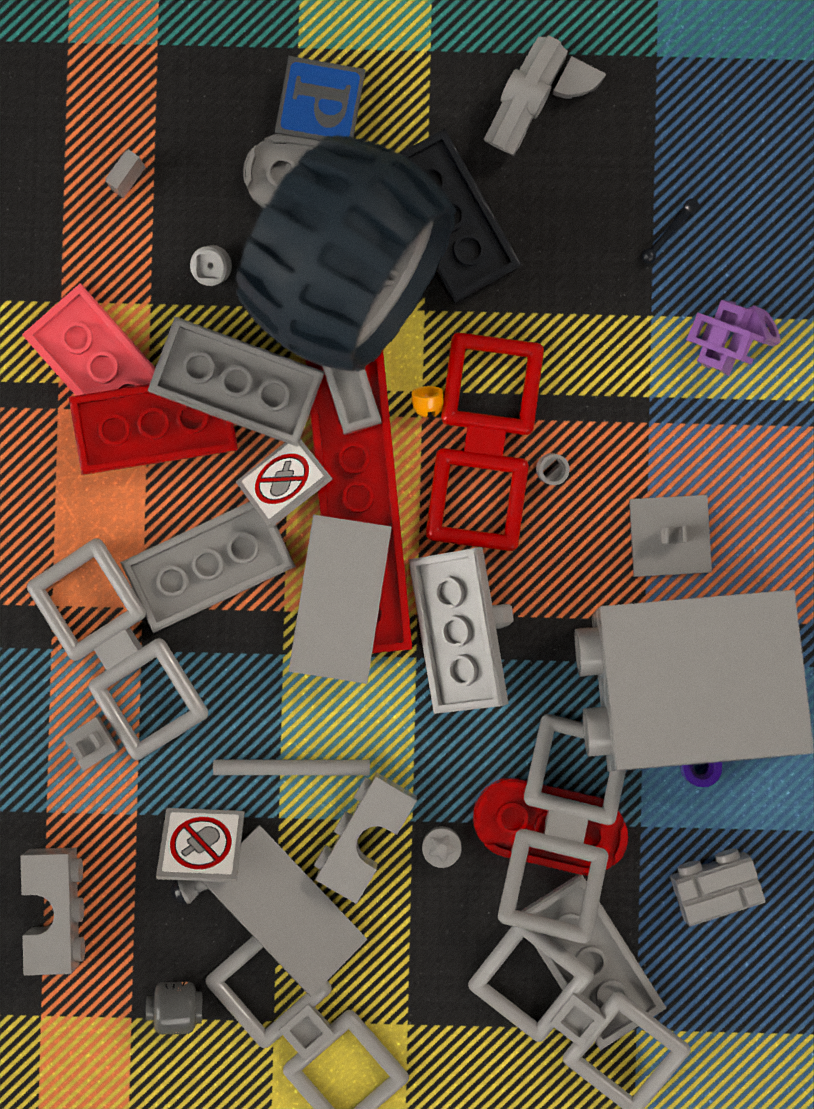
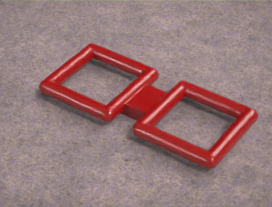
[426,332,544,551]

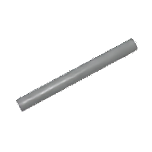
[213,760,370,776]

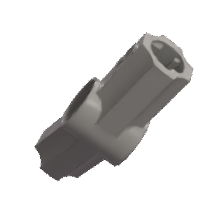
[484,35,568,156]

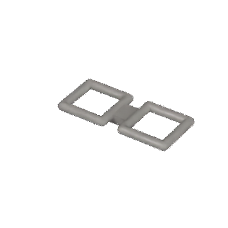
[27,538,208,760]
[498,714,626,944]
[468,926,690,1109]
[206,936,409,1109]

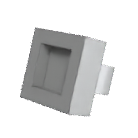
[63,716,119,771]

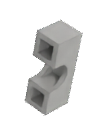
[314,772,417,904]
[21,848,85,975]

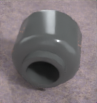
[146,981,202,1035]

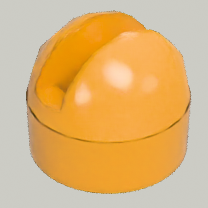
[412,386,444,418]

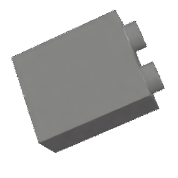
[575,590,814,772]

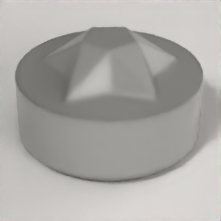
[190,245,232,286]
[422,826,461,868]

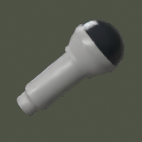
[171,880,208,904]

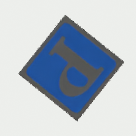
[275,56,366,141]

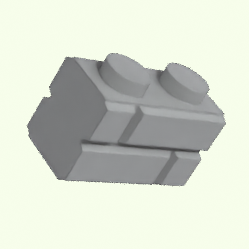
[670,849,765,927]

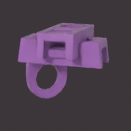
[687,300,780,376]

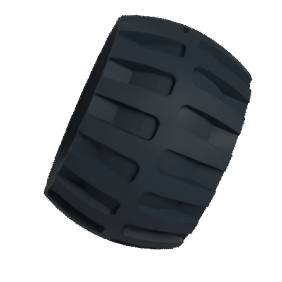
[236,135,456,372]

